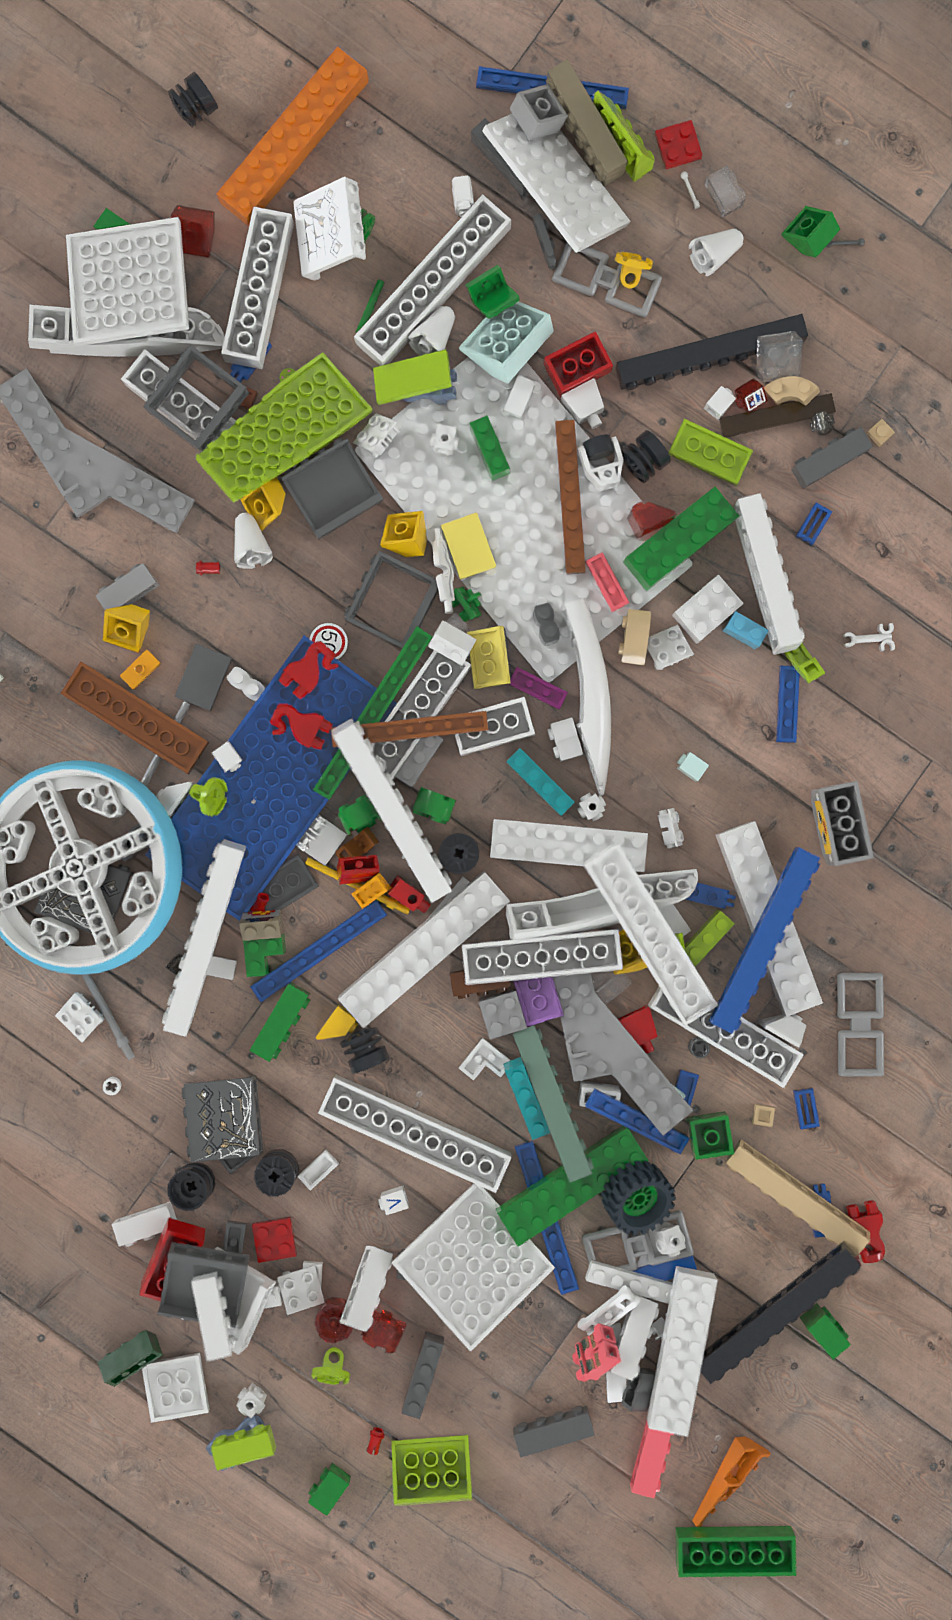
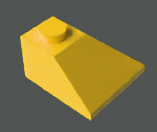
[240,477,286,532]
[380,511,427,557]
[103,604,150,653]
[613,930,647,975]

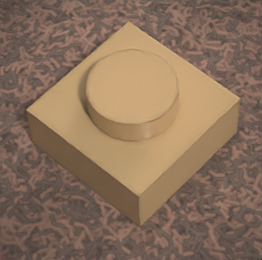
[866,419,895,447]
[752,1104,775,1127]

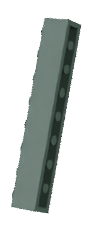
[513,1025,594,1182]

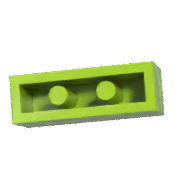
[685,910,735,966]
[211,1424,276,1471]

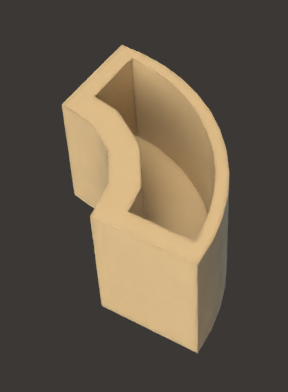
[763,376,820,406]
[618,609,651,665]

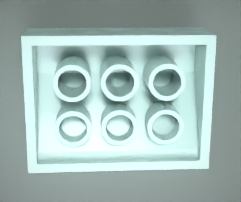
[459,301,554,383]

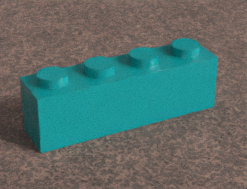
[506,748,575,816]
[503,1057,550,1140]

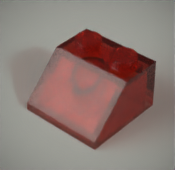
[171,205,215,258]
[627,502,676,539]

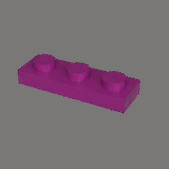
[508,667,568,710]

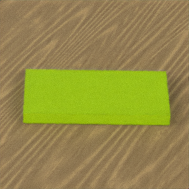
[373,349,452,405]
[668,419,753,486]

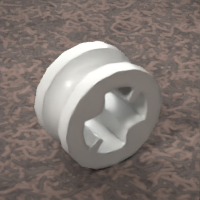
[103,1077,121,1095]

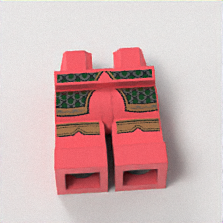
[572,1323,621,1382]

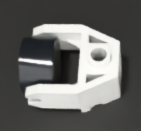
[578,434,623,492]

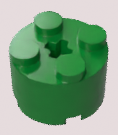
[412,787,456,825]
[338,795,382,836]

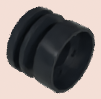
[168,72,218,128]
[621,430,671,483]
[439,833,479,874]
[340,1027,390,1074]
[254,1149,299,1197]
[167,1162,216,1211]

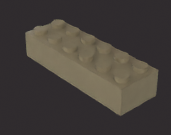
[546,59,627,187]

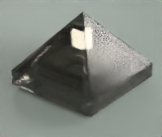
[166,954,183,975]

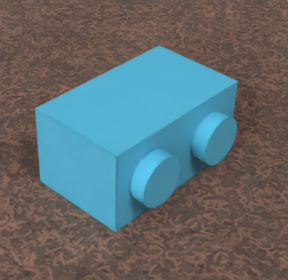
[722,611,769,649]

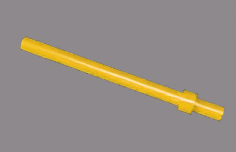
[305,857,410,915]

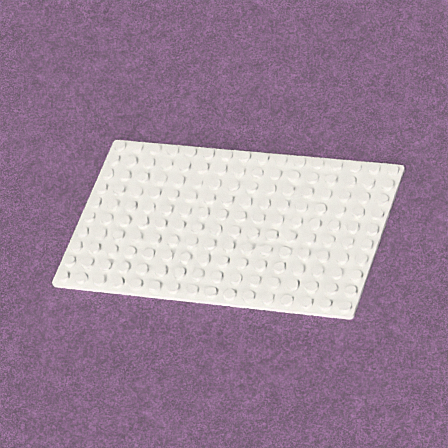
[355,357,692,683]

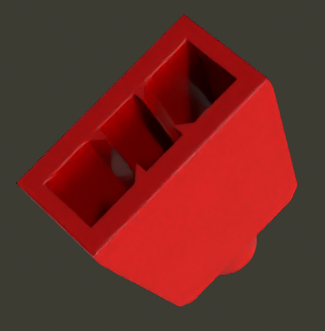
[387,874,431,913]
[618,1005,658,1054]

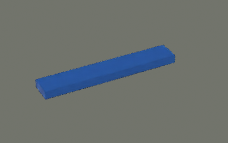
[585,1088,690,1155]

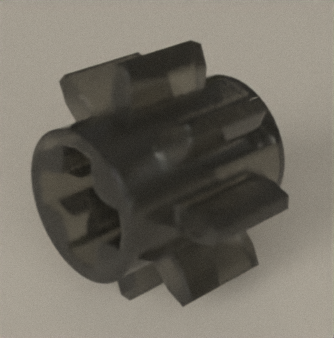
[810,411,835,435]

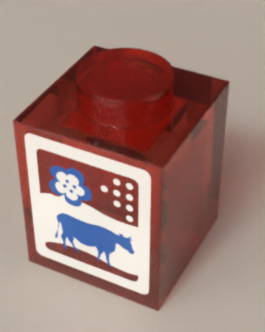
[734,378,768,413]

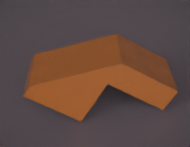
[335,827,379,858]

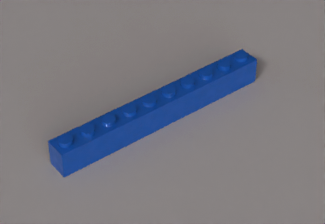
[709,847,820,1034]

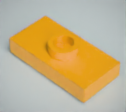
[120,649,161,690]
[351,873,391,909]

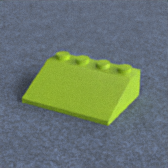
[593,91,654,182]
[391,1435,473,1506]

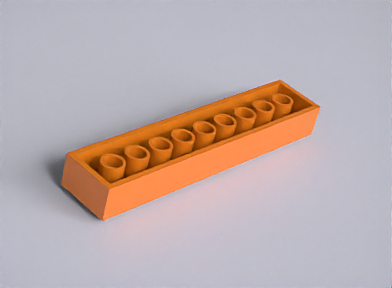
[216,46,369,226]

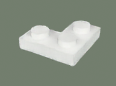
[459,1037,511,1080]

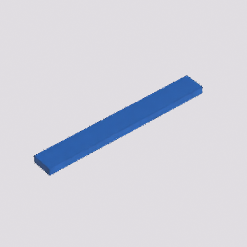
[476,66,629,109]
[250,900,387,1002]
[515,1141,579,1295]

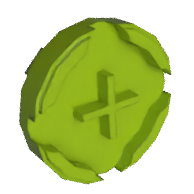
[189,777,228,817]
[311,1347,350,1385]

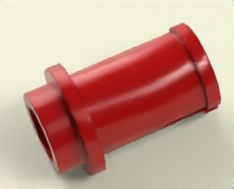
[196,560,220,576]
[250,893,270,912]
[366,1427,385,1455]

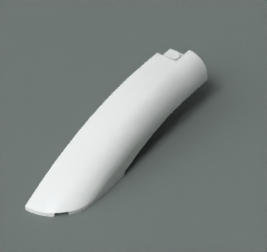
[506,869,698,940]

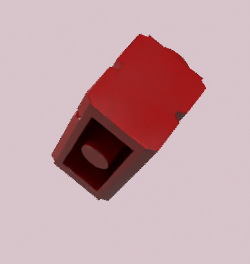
[337,855,380,885]

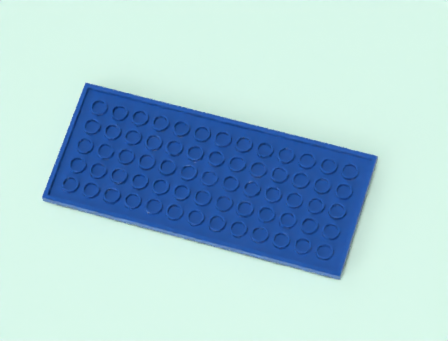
[145,635,397,921]

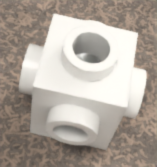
[431,424,459,456]
[577,793,606,821]
[654,1225,686,1257]
[236,1382,267,1418]

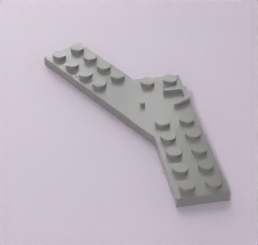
[0,368,195,534]
[553,932,693,1135]

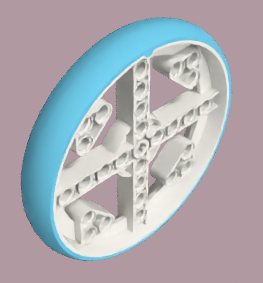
[0,760,182,974]

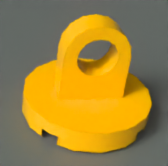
[615,252,653,289]

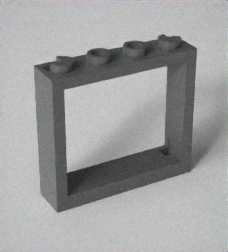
[143,345,249,453]
[344,551,439,650]

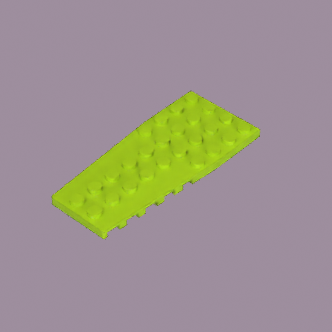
[196,352,373,502]

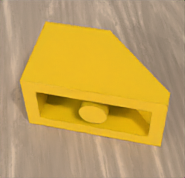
[315,1004,358,1040]

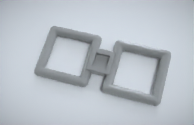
[552,242,662,318]
[837,973,884,1077]
[582,1210,694,1271]

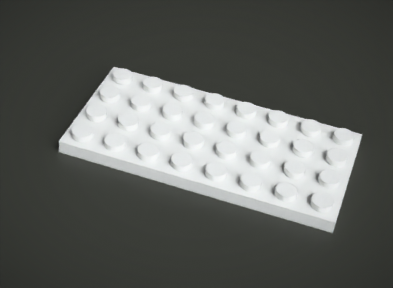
[482,114,631,253]

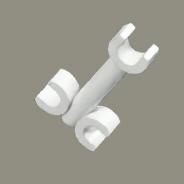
[843,623,895,652]

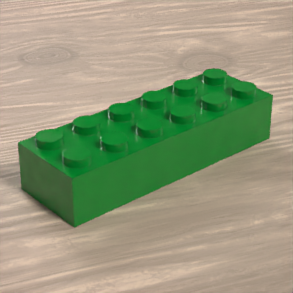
[623,486,739,592]
[675,1526,796,1577]

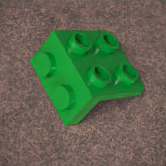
[465,265,520,319]

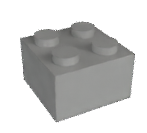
[510,84,568,141]
[479,989,527,1039]

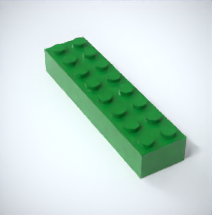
[495,1125,649,1247]

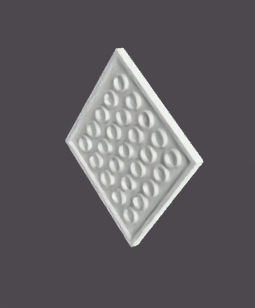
[66,217,189,346]
[391,1183,555,1352]

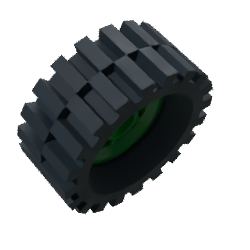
[601,1160,676,1235]

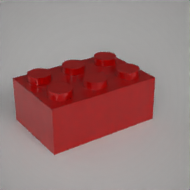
[543,331,613,398]

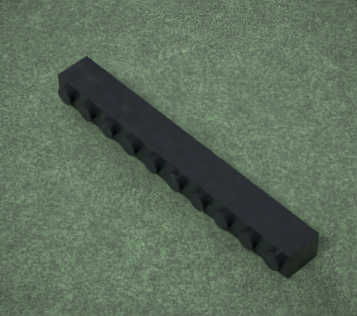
[616,314,809,391]
[700,1241,862,1384]

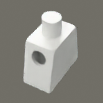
[561,378,604,429]

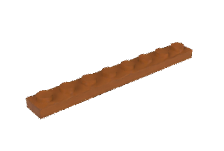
[555,420,586,575]
[331,711,488,747]

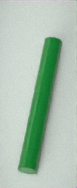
[356,279,385,333]

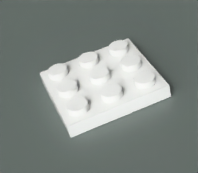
[142,1353,210,1423]

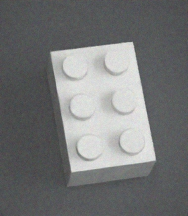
[672,574,744,644]

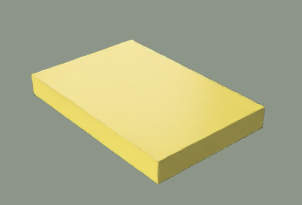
[441,512,496,580]
[467,626,511,689]

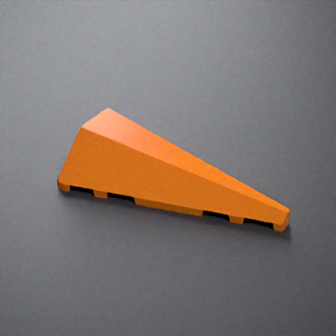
[692,1436,771,1527]

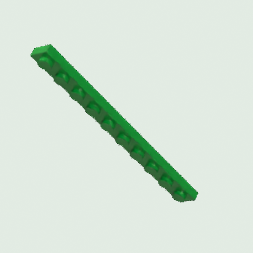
[313,626,433,800]

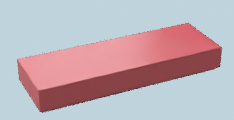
[585,552,629,612]

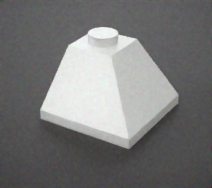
[156,782,197,816]
[758,1014,806,1048]

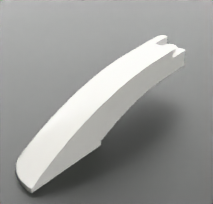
[28,305,225,357]
[561,598,611,796]

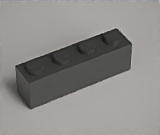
[471,118,528,196]
[792,427,873,489]
[401,1331,444,1419]
[513,1406,595,1458]

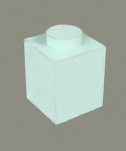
[677,752,709,782]

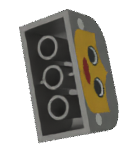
[811,781,874,866]

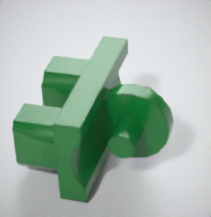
[452,587,482,622]

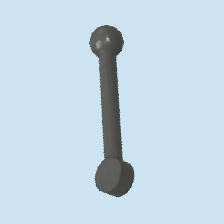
[826,238,865,248]

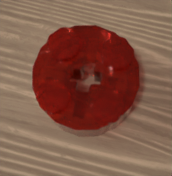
[315,1297,353,1344]
[361,1310,407,1353]

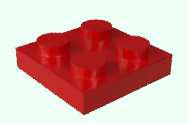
[655,120,703,170]
[252,1217,297,1263]

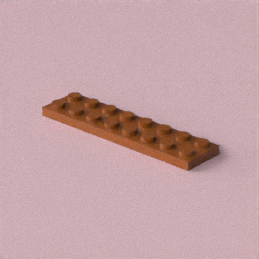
[60,661,209,775]

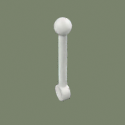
[681,171,700,209]

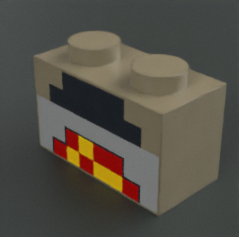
[240,909,283,941]

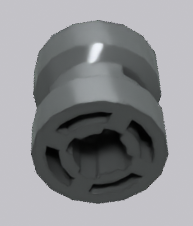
[688,1036,710,1058]

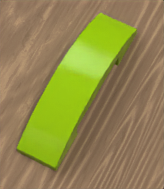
[784,643,825,684]

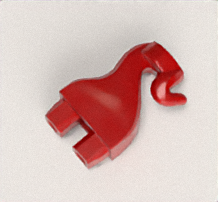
[279,641,338,699]
[270,703,333,750]
[846,1200,885,1263]

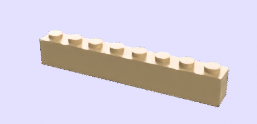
[726,1139,870,1256]

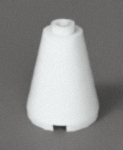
[689,229,743,276]
[408,306,455,356]
[234,513,273,569]

